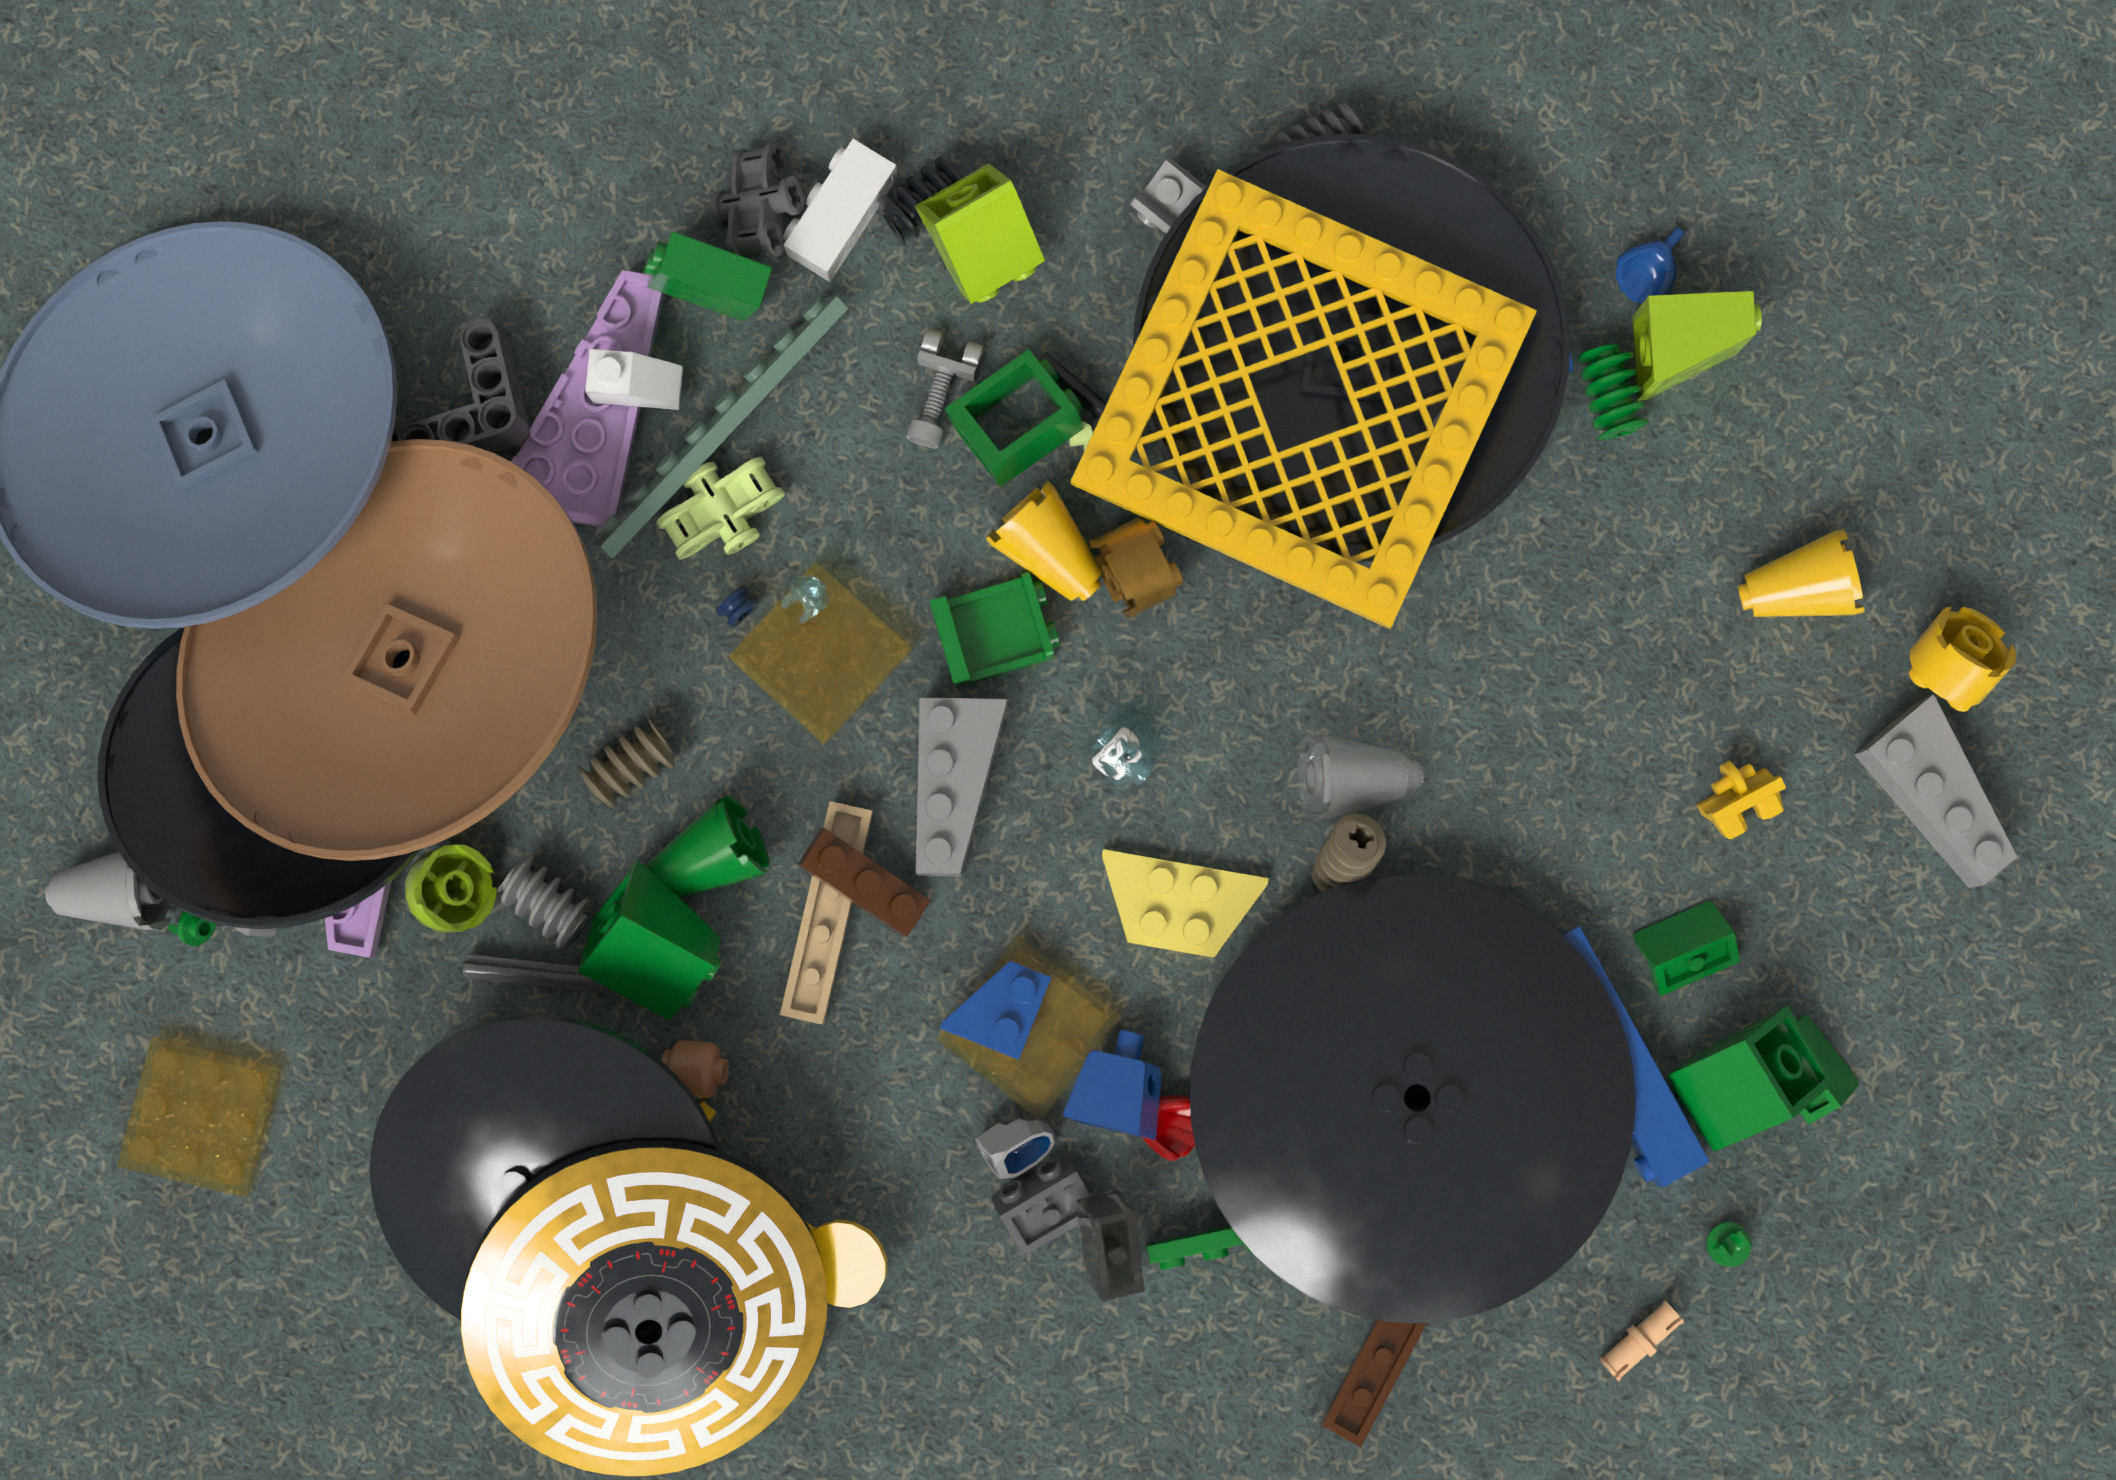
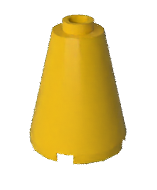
[985,480,1102,601]
[1737,529,1865,617]

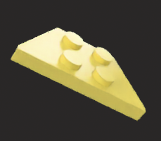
[1102,849,1269,958]

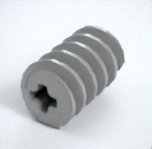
[497,855,594,950]

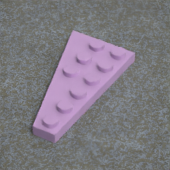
[511,270,664,527]

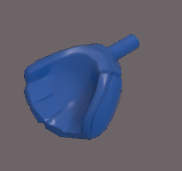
[1615,228,1684,304]

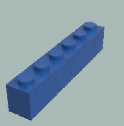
[1562,926,1710,1187]

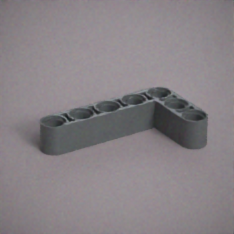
[391,318,530,453]

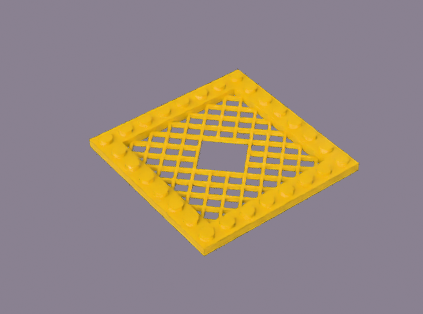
[1070,169,1537,629]

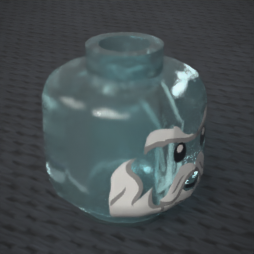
[1090,722,1155,787]

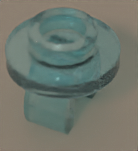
[781,575,830,624]

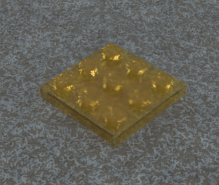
[728,562,913,746]
[937,936,1121,1120]
[117,1037,283,1197]

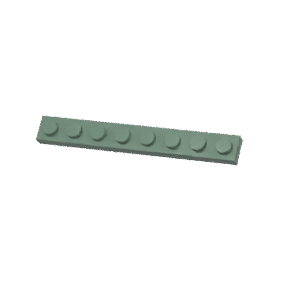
[592,296,849,559]

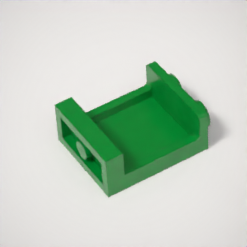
[929,572,1060,688]

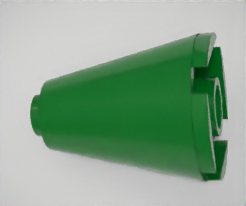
[646,795,770,898]

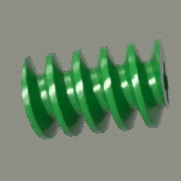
[1577,345,1649,441]

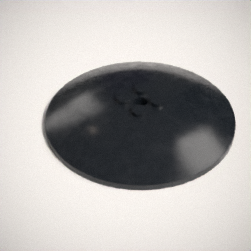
[97,627,421,929]
[370,1015,721,1333]

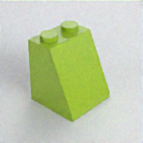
[915,163,1045,304]
[1632,291,1762,400]

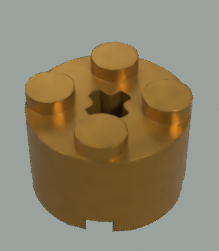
[1090,518,1183,619]

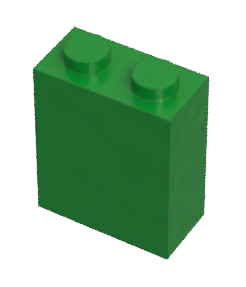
[643,231,772,321]

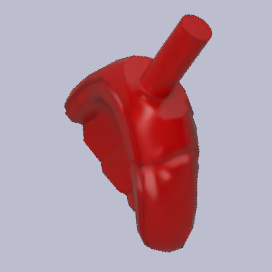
[1141,1095,1195,1161]

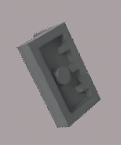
[991,1154,1100,1256]

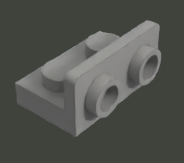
[1130,158,1206,234]

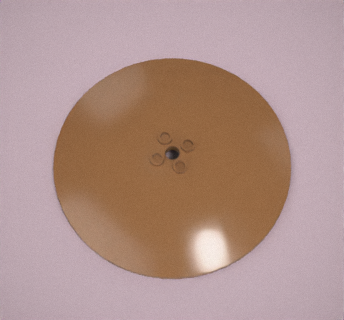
[176,439,598,861]

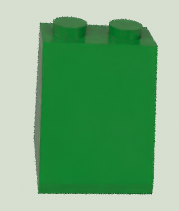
[578,861,721,1021]
[1667,1005,1835,1152]

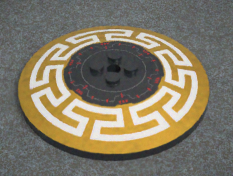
[461,1140,828,1476]

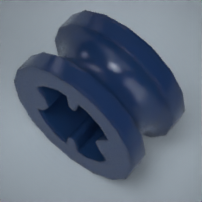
[716,586,759,628]

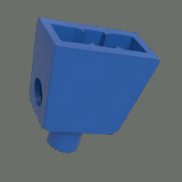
[1063,1030,1162,1140]

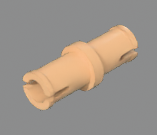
[1599,1300,1684,1382]

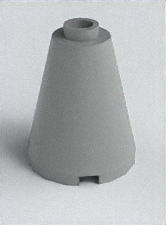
[45,851,173,931]

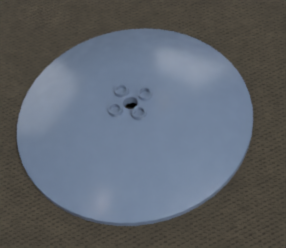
[0,221,397,629]

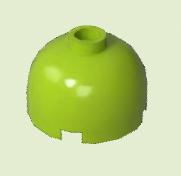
[405,845,497,932]

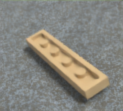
[780,801,873,1025]

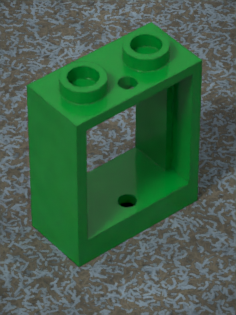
[944,349,1084,488]

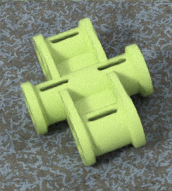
[656,457,785,559]

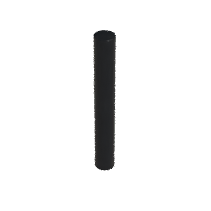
[1039,353,1145,438]

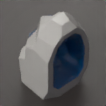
[975,1119,1055,1179]

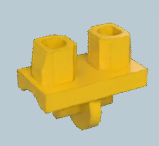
[1696,761,1786,839]

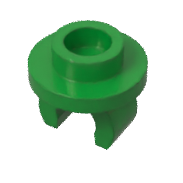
[168,911,216,946]
[1706,1222,1752,1267]

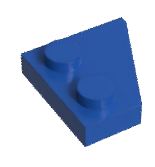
[940,961,1051,1060]

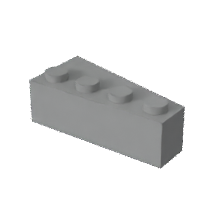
[1854,694,2017,888]
[916,698,1008,877]

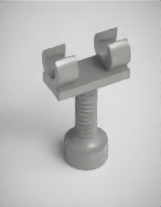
[906,328,984,449]

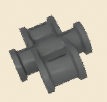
[710,141,804,259]

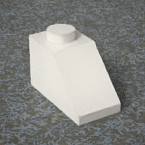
[585,349,683,410]

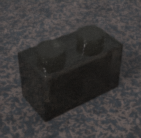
[1076,1190,1145,1302]

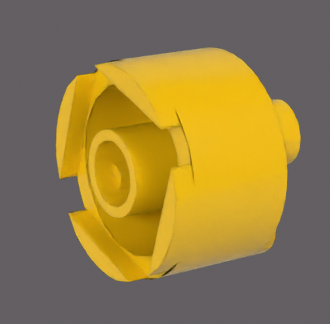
[1909,607,2016,712]

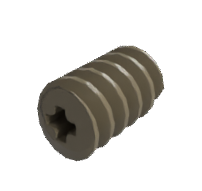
[577,717,675,808]
[1311,813,1386,892]

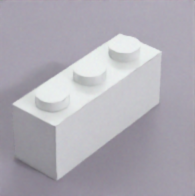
[783,139,898,282]

